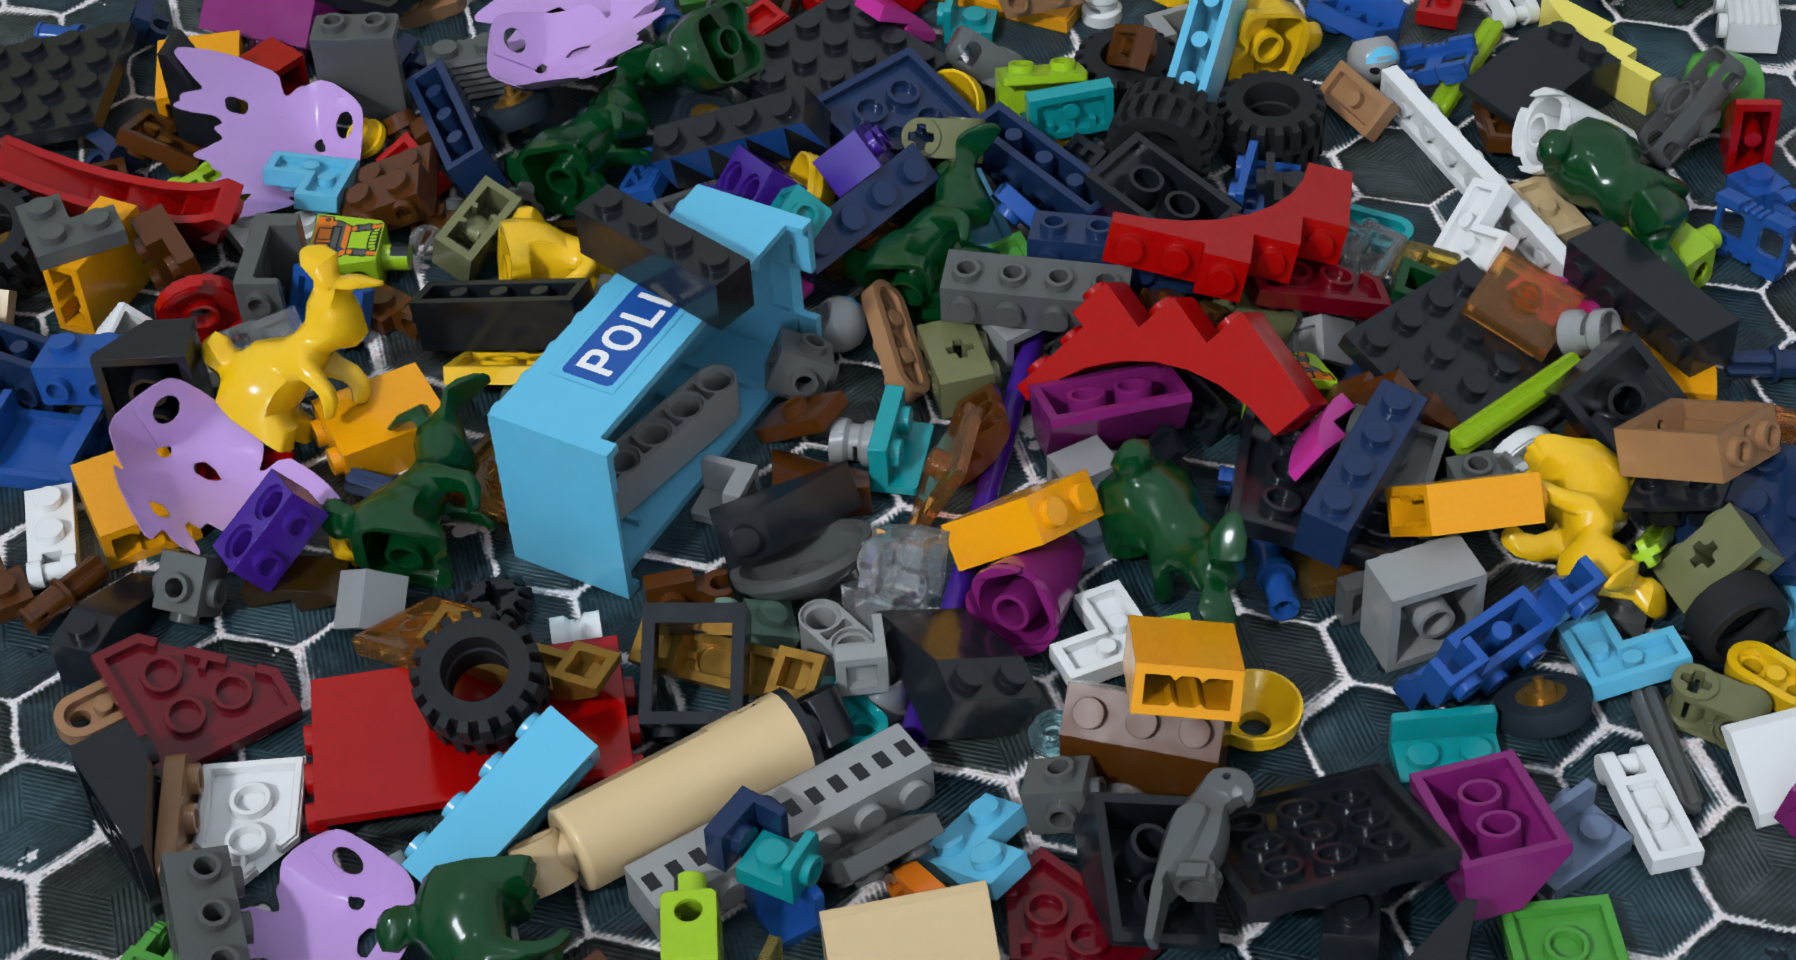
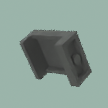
[309,12,414,121]
[232,213,307,346]

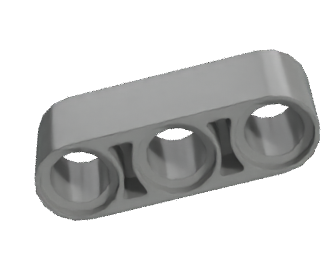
[798,598,909,723]

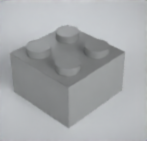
[1360,533,1487,673]

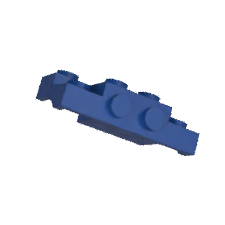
[1393,555,1607,711]

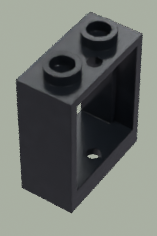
[638,602,752,743]

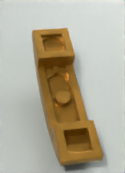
[416,603,622,700]
[627,620,829,700]

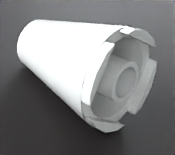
[1511,87,1639,176]

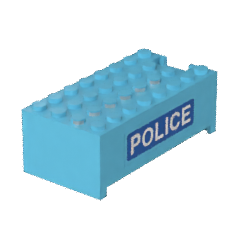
[487,184,822,600]

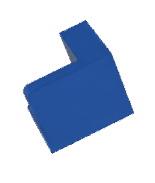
[744,884,825,950]

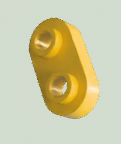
[1724,640,1796,712]

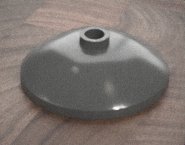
[730,519,874,603]

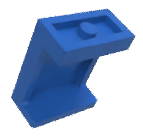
[0,389,112,496]

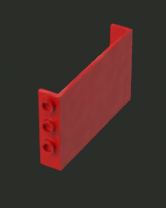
[303,635,644,853]

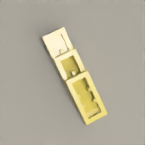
[1538,0,1661,116]

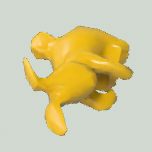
[1153,0,1323,81]
[497,205,616,291]
[201,245,384,453]
[1500,434,1668,620]

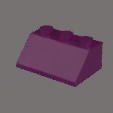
[198,0,348,59]
[1028,362,1193,455]
[1409,749,1573,921]

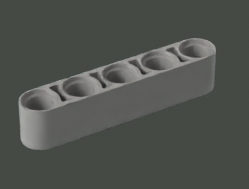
[613,364,741,521]

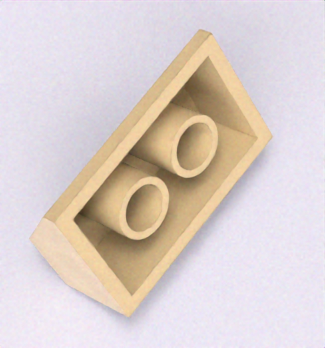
[819,880,1001,960]

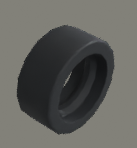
[1683,570,1790,665]

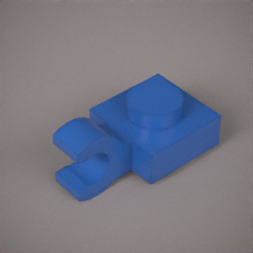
[1725,162,1796,220]

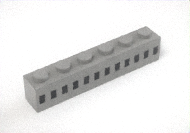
[624,723,935,941]

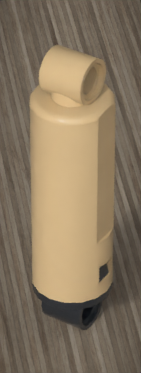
[507,683,857,899]

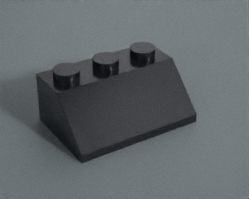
[90,318,216,453]

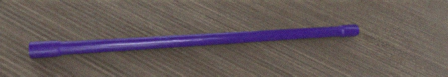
[902,331,1048,748]

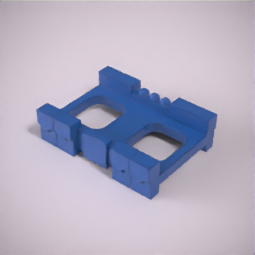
[1398,33,1479,88]
[1713,187,1796,283]

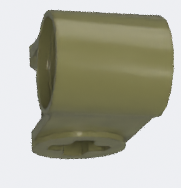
[901,117,986,164]
[1664,663,1773,751]

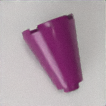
[965,534,1086,657]

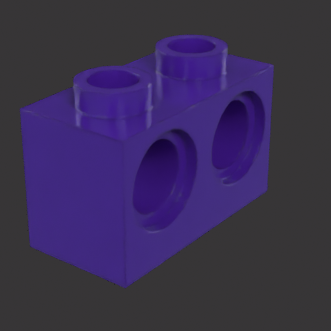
[812,120,894,198]
[715,144,807,206]
[212,468,329,593]

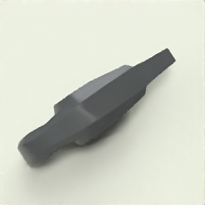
[1144,767,1257,950]

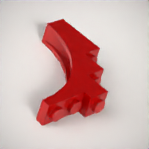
[0,135,244,251]
[1101,162,1353,303]
[1017,281,1329,436]

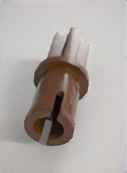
[16,555,110,636]

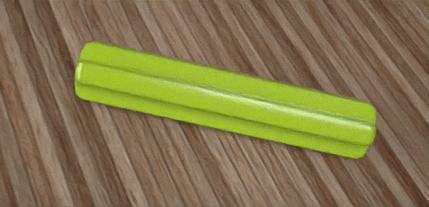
[1631,524,1676,569]

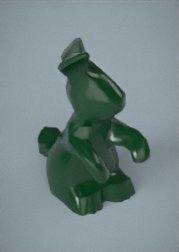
[598,0,767,93]
[504,44,657,216]
[1536,116,1691,282]
[842,123,1002,322]
[321,373,499,590]
[1097,438,1247,633]
[375,854,573,960]

